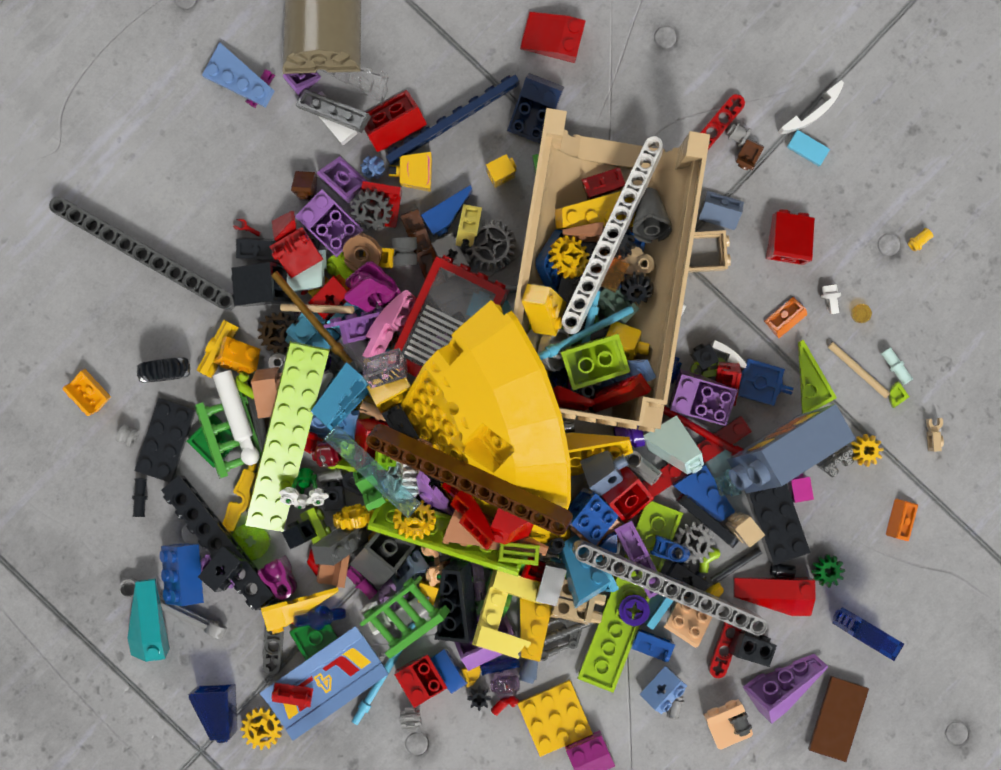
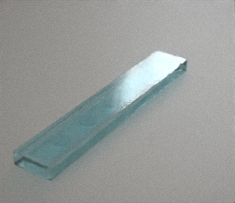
[324,425,422,518]

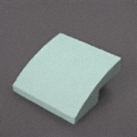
[287,250,327,292]

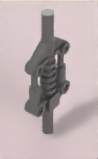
[518,618,597,661]

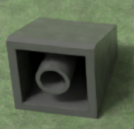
[350,532,416,588]

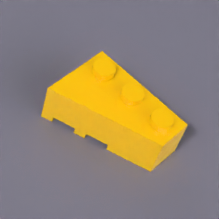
[522,284,567,336]

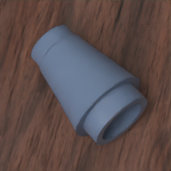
[518,659,538,684]

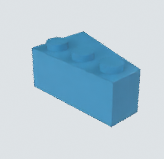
[311,362,369,432]
[558,535,611,609]

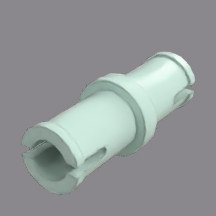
[881,347,913,385]

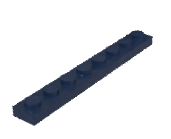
[386,74,520,165]

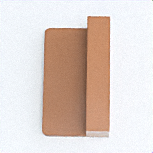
[317,555,350,588]

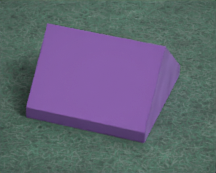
[317,156,368,204]

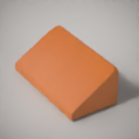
[764,297,807,338]
[886,499,918,541]

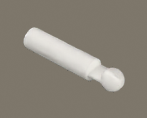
[212,370,260,465]

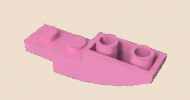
[362,290,417,365]

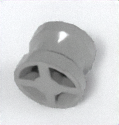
[116,424,139,447]

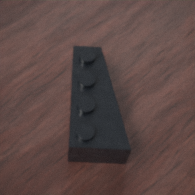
[434,560,478,643]

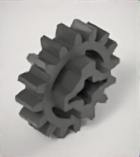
[351,188,393,231]

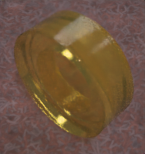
[851,304,872,323]

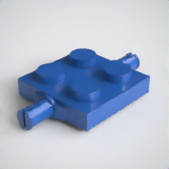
[738,359,793,406]

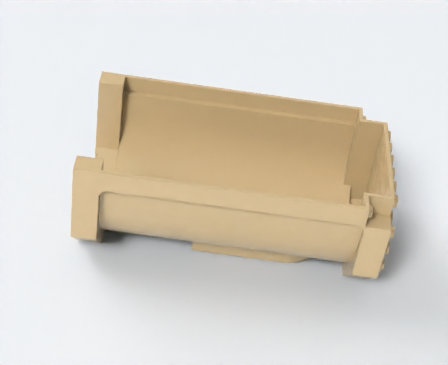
[513,108,710,432]

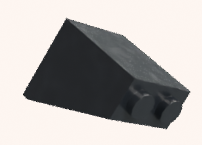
[231,262,293,307]

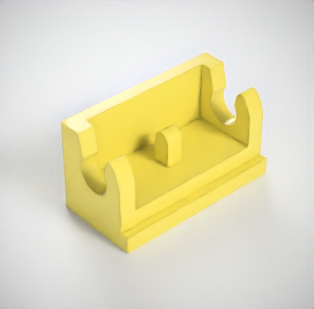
[456,204,482,247]

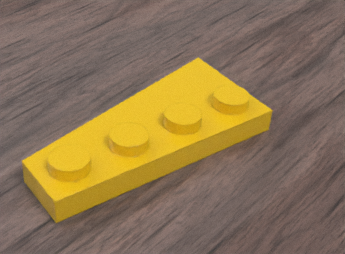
[519,580,552,662]

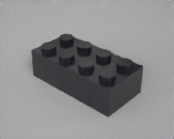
[744,483,811,565]

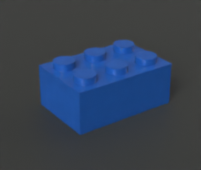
[159,543,204,606]

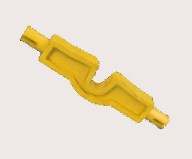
[222,462,258,533]

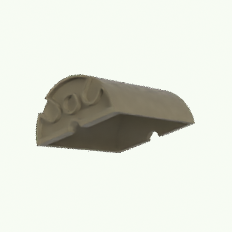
[283,0,361,74]

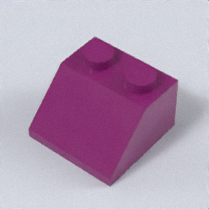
[565,730,615,770]

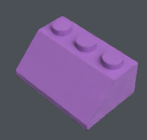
[455,614,517,671]

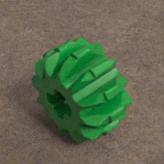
[811,554,845,588]

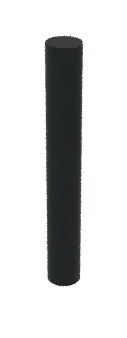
[710,547,762,585]

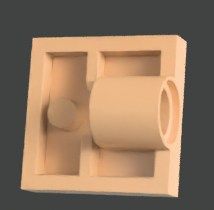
[663,596,712,648]

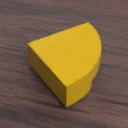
[462,665,481,688]

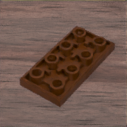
[808,676,869,762]

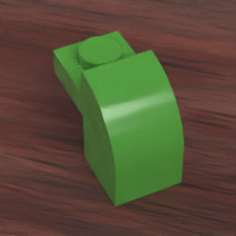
[353,464,387,511]

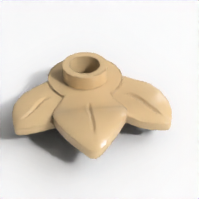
[616,247,655,277]

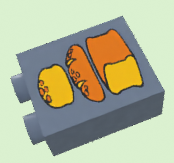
[727,404,856,493]

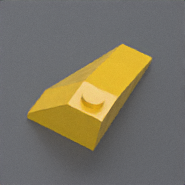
[565,433,633,476]
[261,587,339,634]

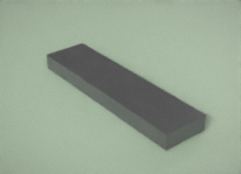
[296,89,371,133]

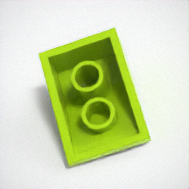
[560,334,630,390]

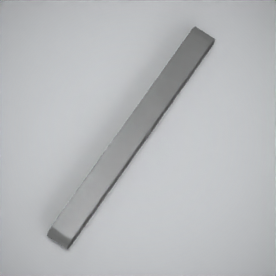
[572,540,767,635]

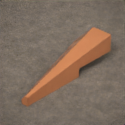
[442,509,549,556]

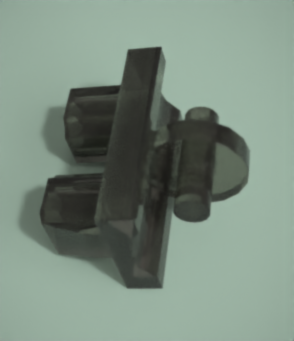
[816,445,854,477]

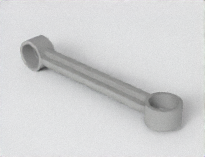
[118,578,227,639]

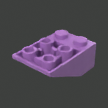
[295,189,363,257]
[669,369,738,426]

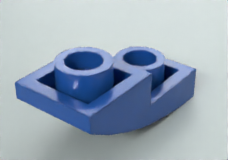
[431,649,468,694]

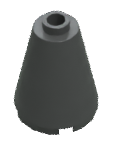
[632,188,672,243]

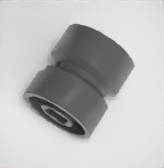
[392,237,418,265]

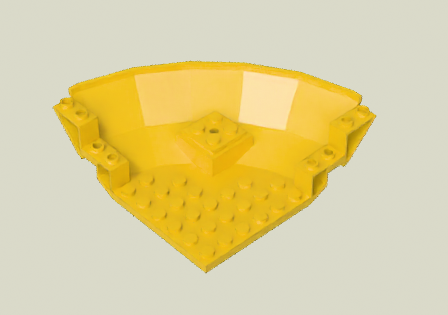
[401,300,571,544]

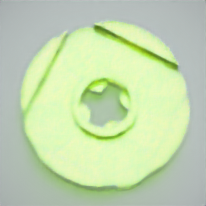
[232,523,271,561]

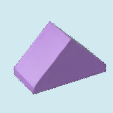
[283,72,321,97]

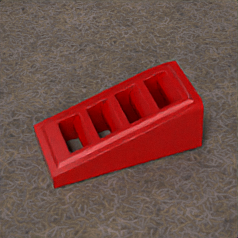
[553,386,594,411]

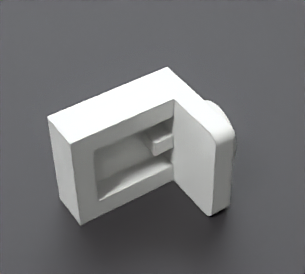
[360,601,391,635]

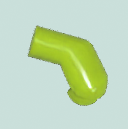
[699,547,720,573]

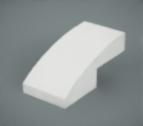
[711,340,747,369]

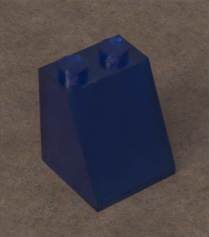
[188,684,238,743]

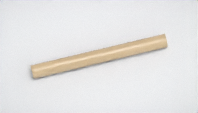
[280,303,354,314]
[828,342,890,398]

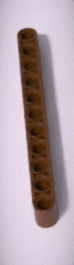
[366,424,573,535]

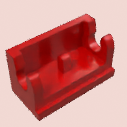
[581,167,626,200]
[715,362,742,406]

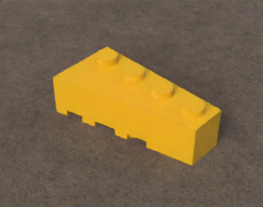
[555,191,635,229]

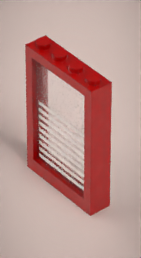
[387,255,510,377]

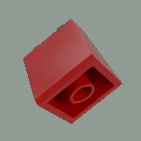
[766,209,815,265]
[601,466,654,524]

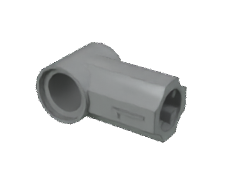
[626,451,662,486]

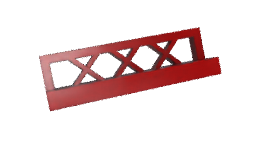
[589,373,652,413]

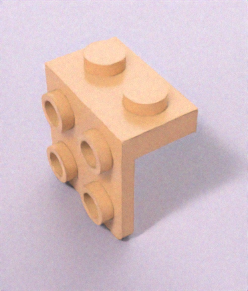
[703,699,753,749]

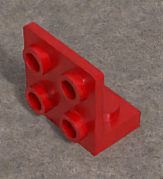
[359,181,402,228]

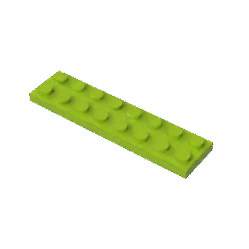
[368,496,525,577]

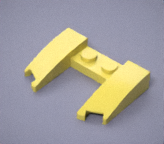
[472,569,542,659]

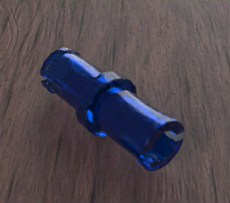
[480,657,520,676]

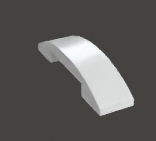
[778,80,844,134]

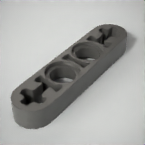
[263,599,284,675]

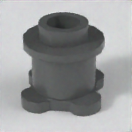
[728,711,752,737]

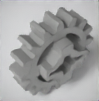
[675,522,716,564]

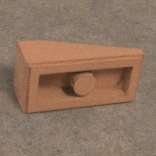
[563,222,604,243]

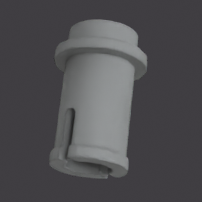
[318,468,344,485]
[667,695,685,720]

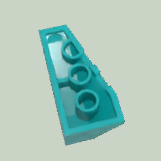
[127,579,170,662]

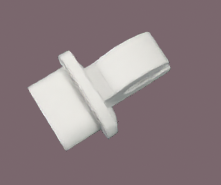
[821,284,841,314]

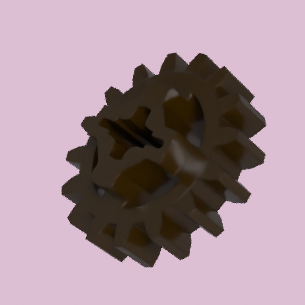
[257,312,297,353]

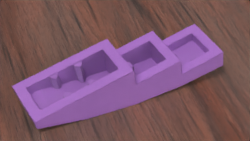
[614,521,658,599]

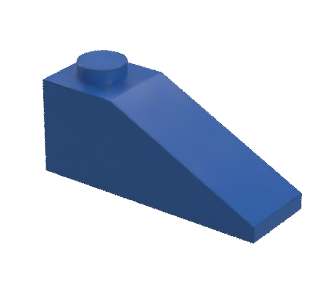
[421,185,473,237]

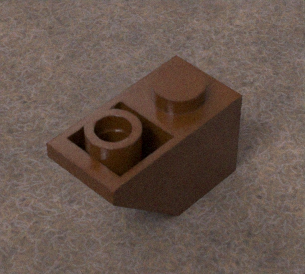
[291,171,318,201]

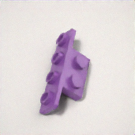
[323,307,385,344]

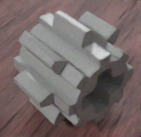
[400,707,421,732]

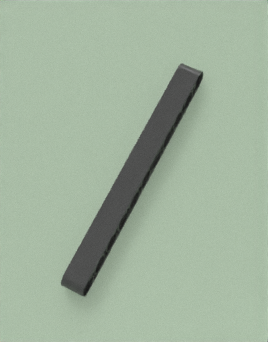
[49,197,236,311]

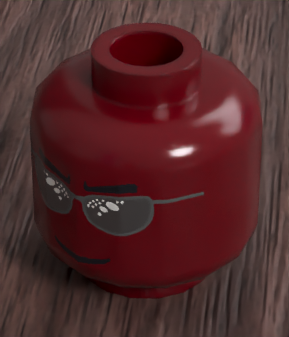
[312,441,342,467]

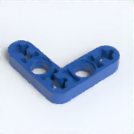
[536,229,564,293]

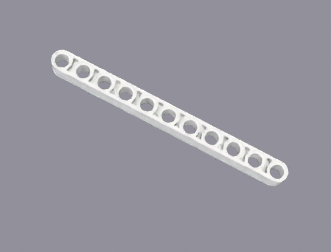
[562,136,663,334]

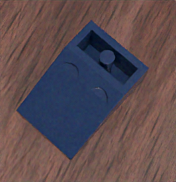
[507,73,564,144]

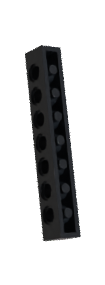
[161,475,275,611]

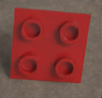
[269,227,323,278]

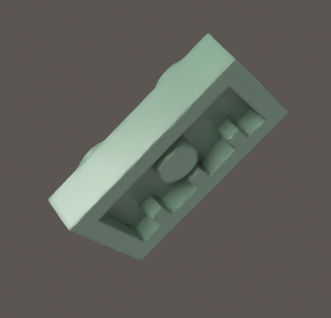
[597,287,640,324]

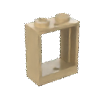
[688,230,731,273]

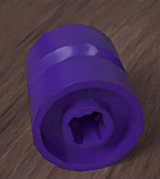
[613,426,645,448]

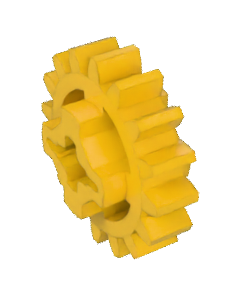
[548,235,590,279]
[393,499,436,540]
[333,504,374,531]
[240,706,284,750]

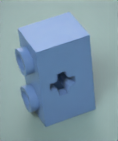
[639,666,687,714]

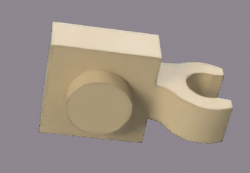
[926,418,944,452]

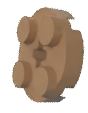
[343,233,383,271]

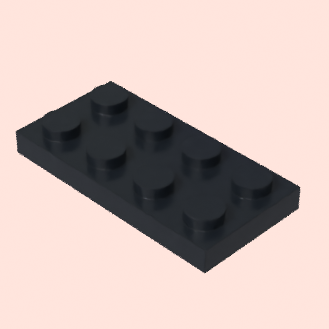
[134,398,196,482]

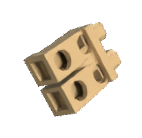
[550,579,607,625]

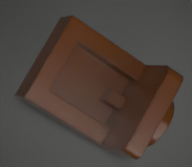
[736,138,764,170]

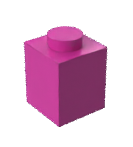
[788,473,814,503]

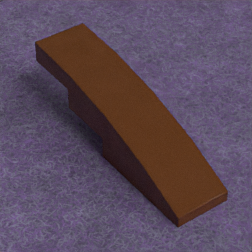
[400,208,447,288]

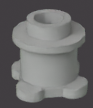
[727,122,752,147]

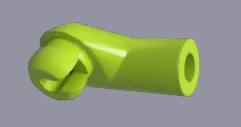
[235,372,254,399]

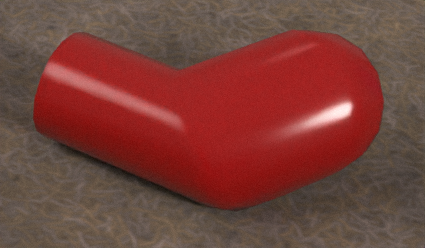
[307,549,319,577]
[491,694,519,716]

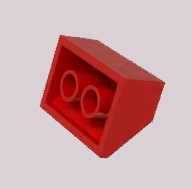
[364,90,427,152]

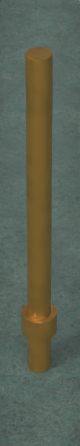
[271,271,353,364]

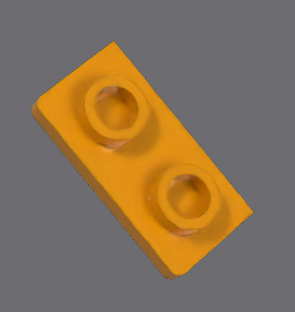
[214,336,261,375]
[62,369,111,416]

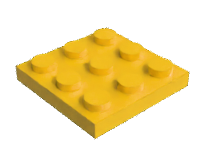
[518,680,593,757]

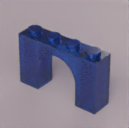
[833,607,904,661]

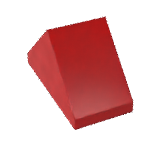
[521,557,546,582]

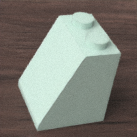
[643,415,704,475]

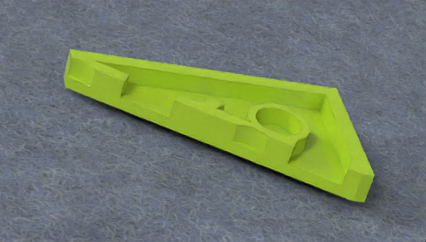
[798,340,837,414]

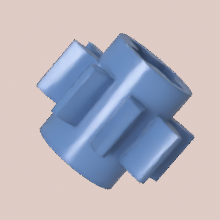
[360,155,385,179]

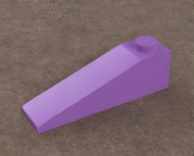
[743,654,828,724]

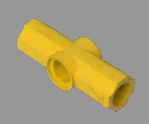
[197,320,239,378]

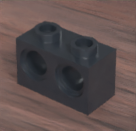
[728,630,777,667]

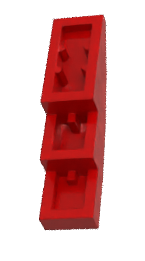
[442,483,495,550]

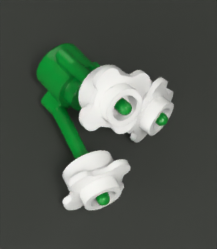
[279,468,329,509]

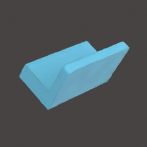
[644,594,673,630]

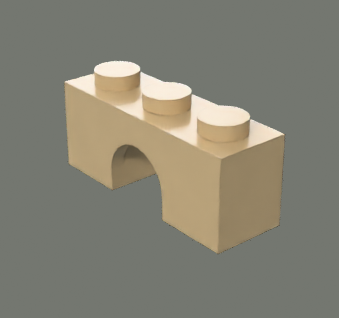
[725,512,765,547]

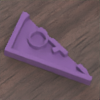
[416,471,455,516]

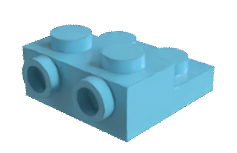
[285,312,340,349]

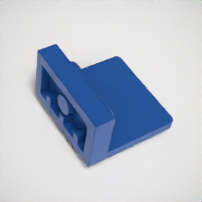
[568,487,618,545]

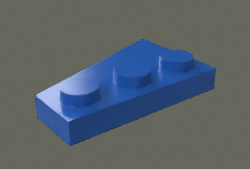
[672,464,735,523]

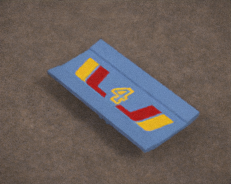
[260,626,389,741]

